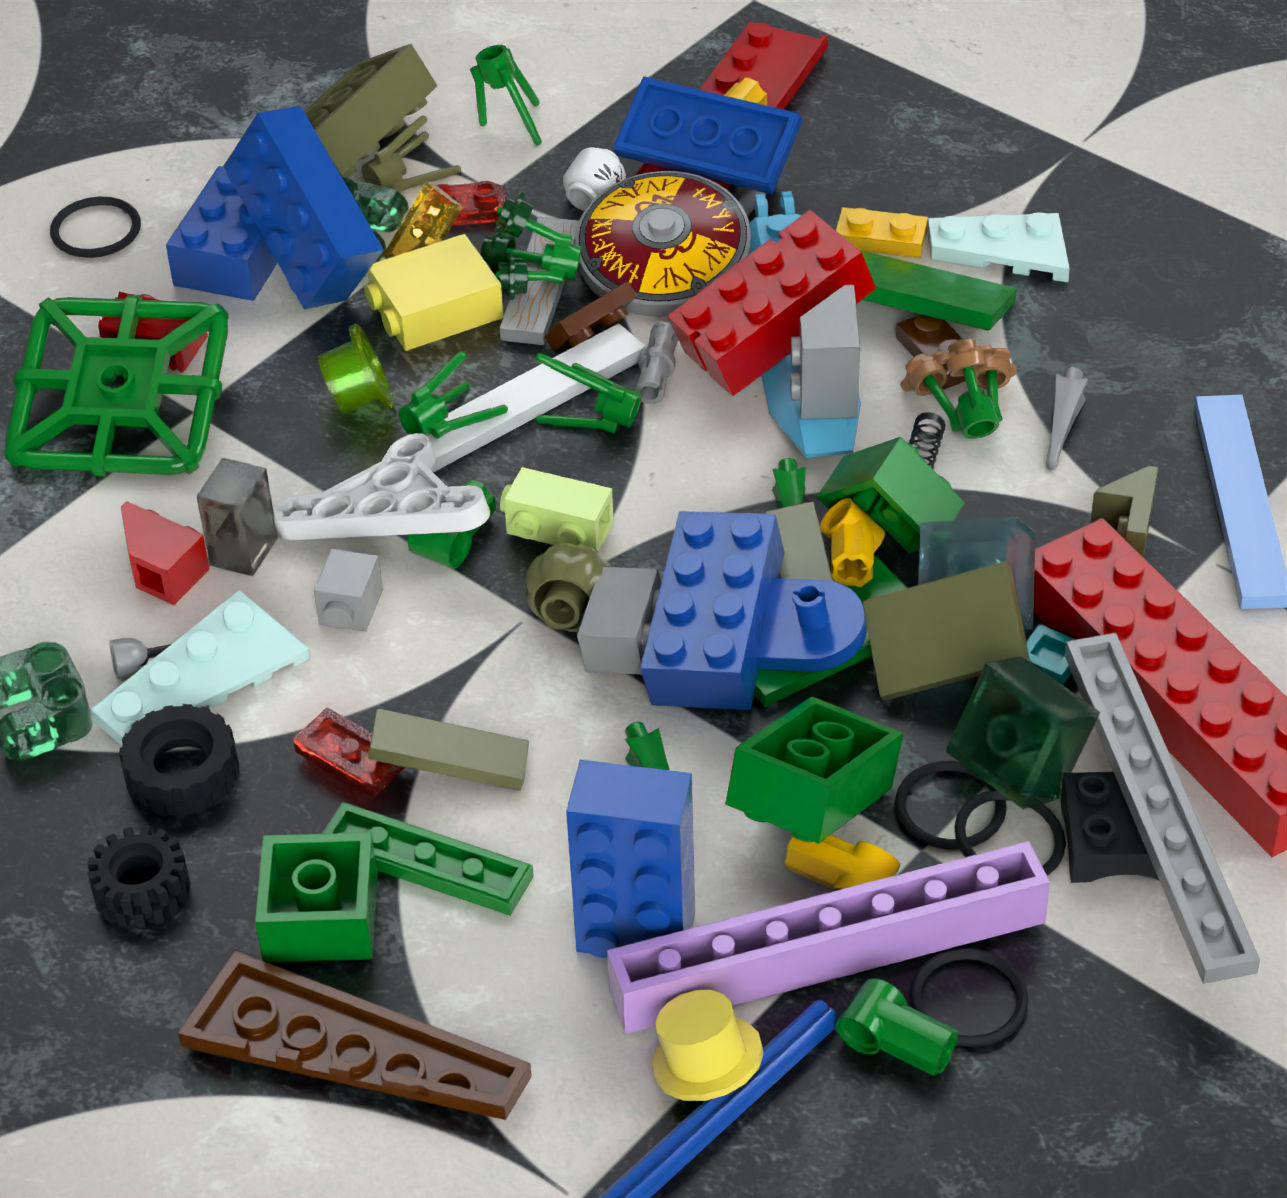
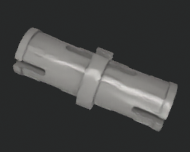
[635,322,678,404]

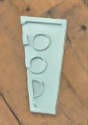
[91,590,310,746]

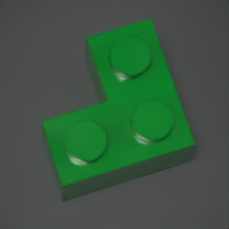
[817,437,965,553]

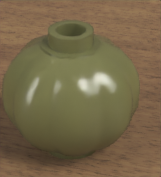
[525,542,612,632]

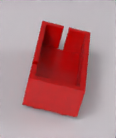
[667,210,876,396]

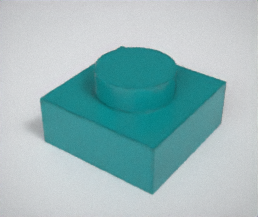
[1020,624,1076,689]

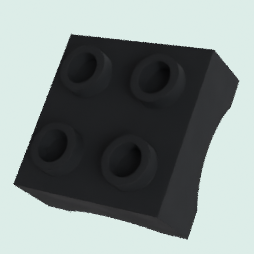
[1060,772,1159,883]

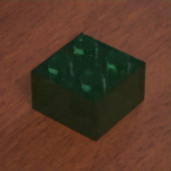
[946,656,1100,809]

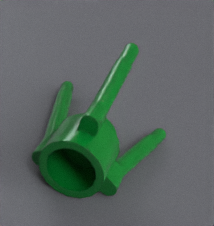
[470,45,542,146]
[398,351,508,439]
[536,353,642,434]

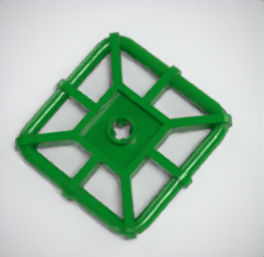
[4,295,229,477]

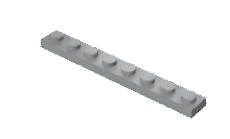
[1064,633,1260,984]

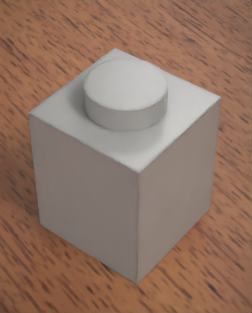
[314,549,383,632]

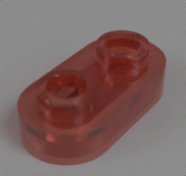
[422,181,508,226]

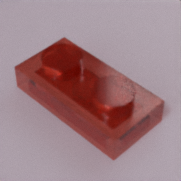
[293,707,406,798]

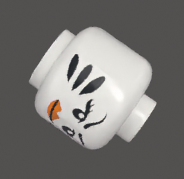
[563,147,626,211]

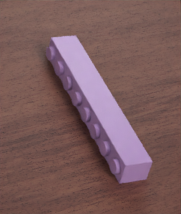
[607,841,1050,1034]

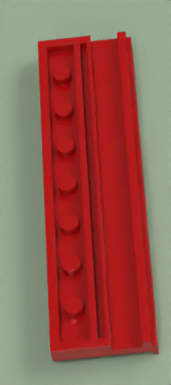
[636,22,828,190]

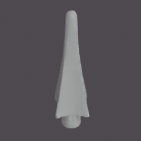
[1046,367,1088,470]

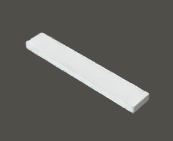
[396,323,646,472]

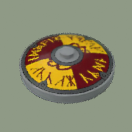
[575,171,751,317]

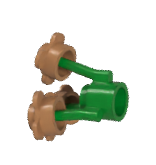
[900,339,1017,439]

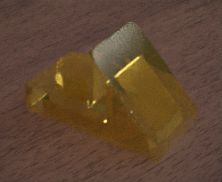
[383,182,463,259]

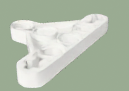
[270,433,491,540]

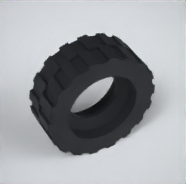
[119,704,239,818]

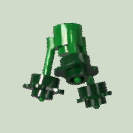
[481,191,582,300]

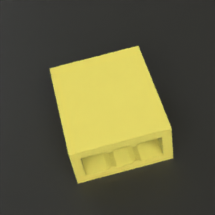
[364,234,504,351]

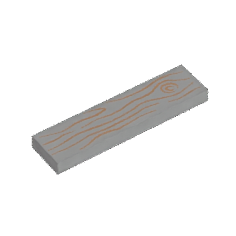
[500,217,579,345]

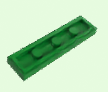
[322,802,534,916]

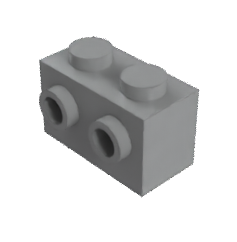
[577,567,661,675]

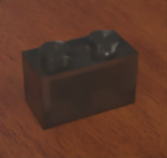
[196,458,278,576]

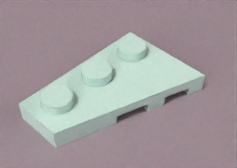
[927,213,1070,282]

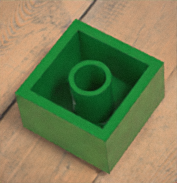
[255,832,378,963]

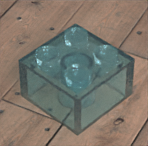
[918,517,1036,630]

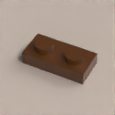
[544,281,637,352]
[896,314,966,390]

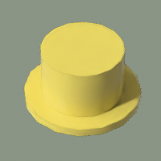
[651,990,764,1101]

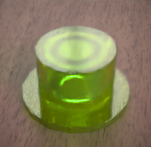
[318,324,396,414]

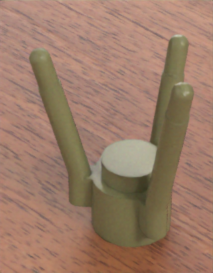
[361,115,461,196]

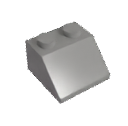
[790,285,860,419]

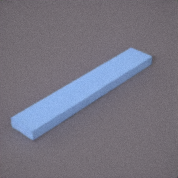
[1194,395,1287,609]

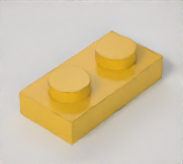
[836,207,928,258]

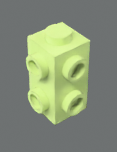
[500,467,614,552]

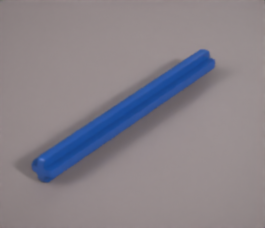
[598,1000,838,1198]

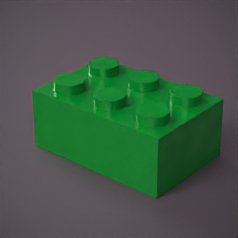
[725,697,904,844]

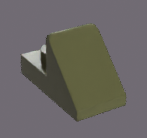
[1090,466,1159,558]

